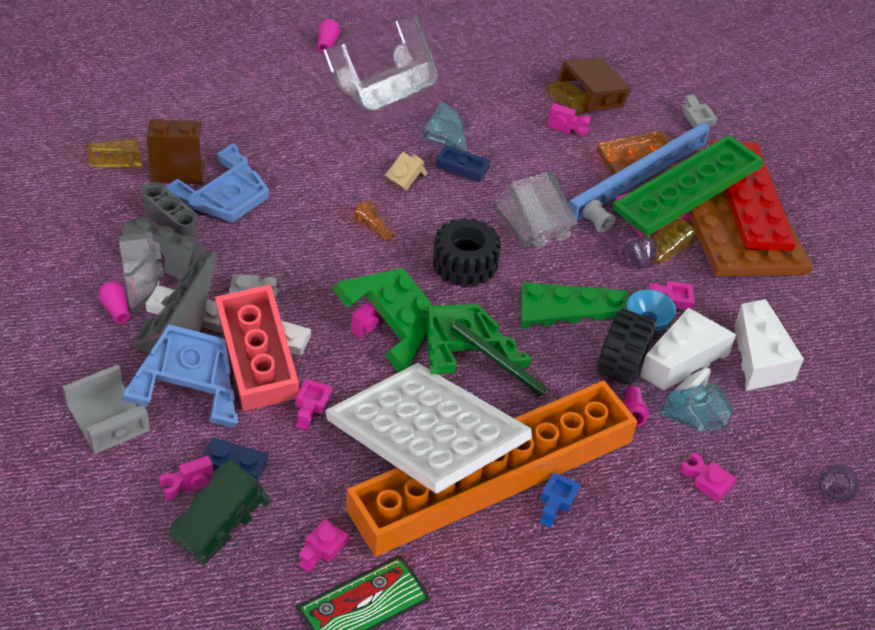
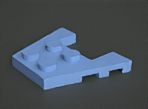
[165,143,270,223]
[121,324,238,428]

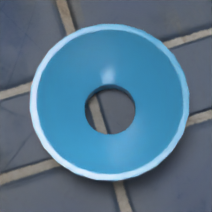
[626,289,676,332]

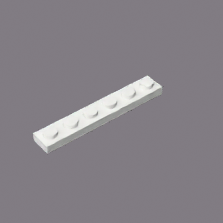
[146,285,311,356]

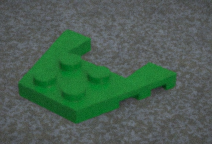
[332,268,433,373]
[426,304,532,375]

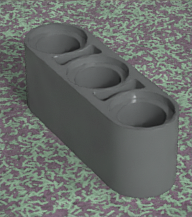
[141,182,199,239]

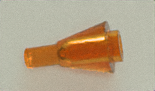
[353,201,394,242]

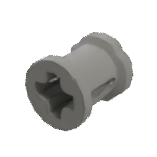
[582,200,616,233]

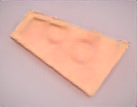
[597,130,670,175]

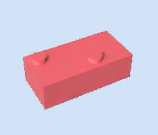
[215,284,299,411]

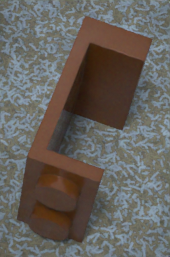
[557,57,631,112]
[146,119,205,185]

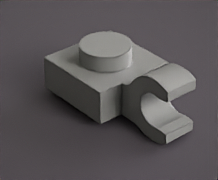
[681,94,717,128]
[228,274,278,298]

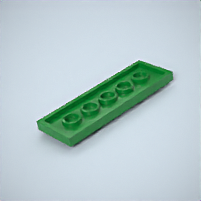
[613,135,763,237]

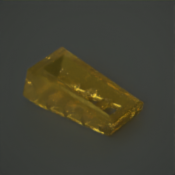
[545,81,587,115]
[86,138,142,169]
[640,217,697,266]

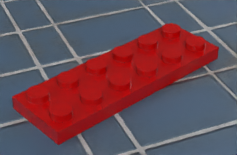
[710,140,796,251]

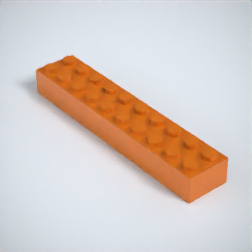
[346,380,637,557]

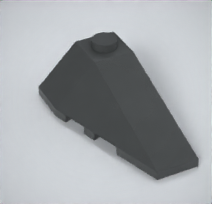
[131,250,217,354]

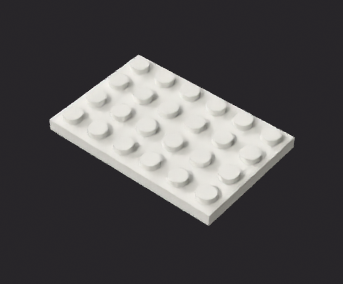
[325,363,532,494]

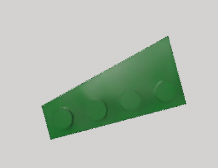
[521,282,628,329]

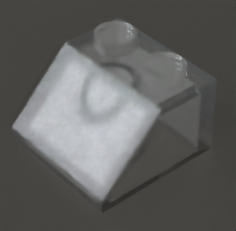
[118,232,164,314]

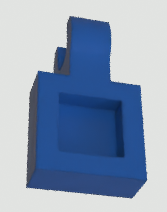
[540,472,581,528]

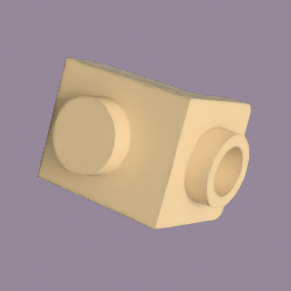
[385,152,428,191]

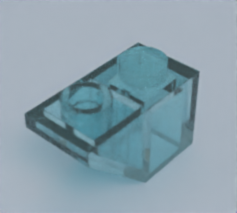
[660,383,734,432]

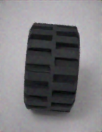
[433,218,501,287]
[597,308,655,386]

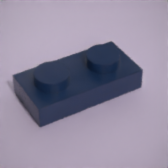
[435,145,491,182]
[202,437,268,484]

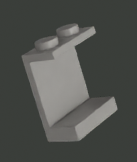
[63,365,150,454]

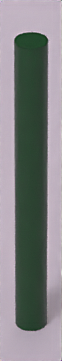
[451,320,547,397]

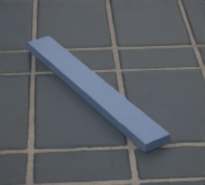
[566,122,710,224]

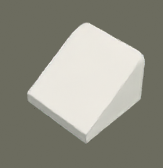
[674,368,710,404]

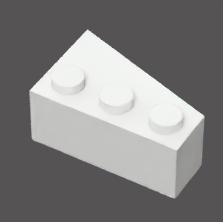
[734,299,804,391]
[640,308,736,390]

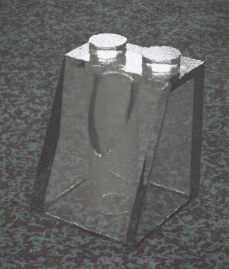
[493,170,578,249]

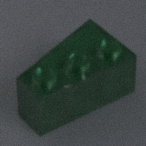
[167,459,271,565]

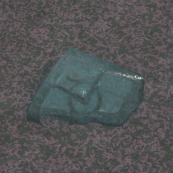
[423,102,467,152]

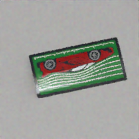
[295,555,431,630]

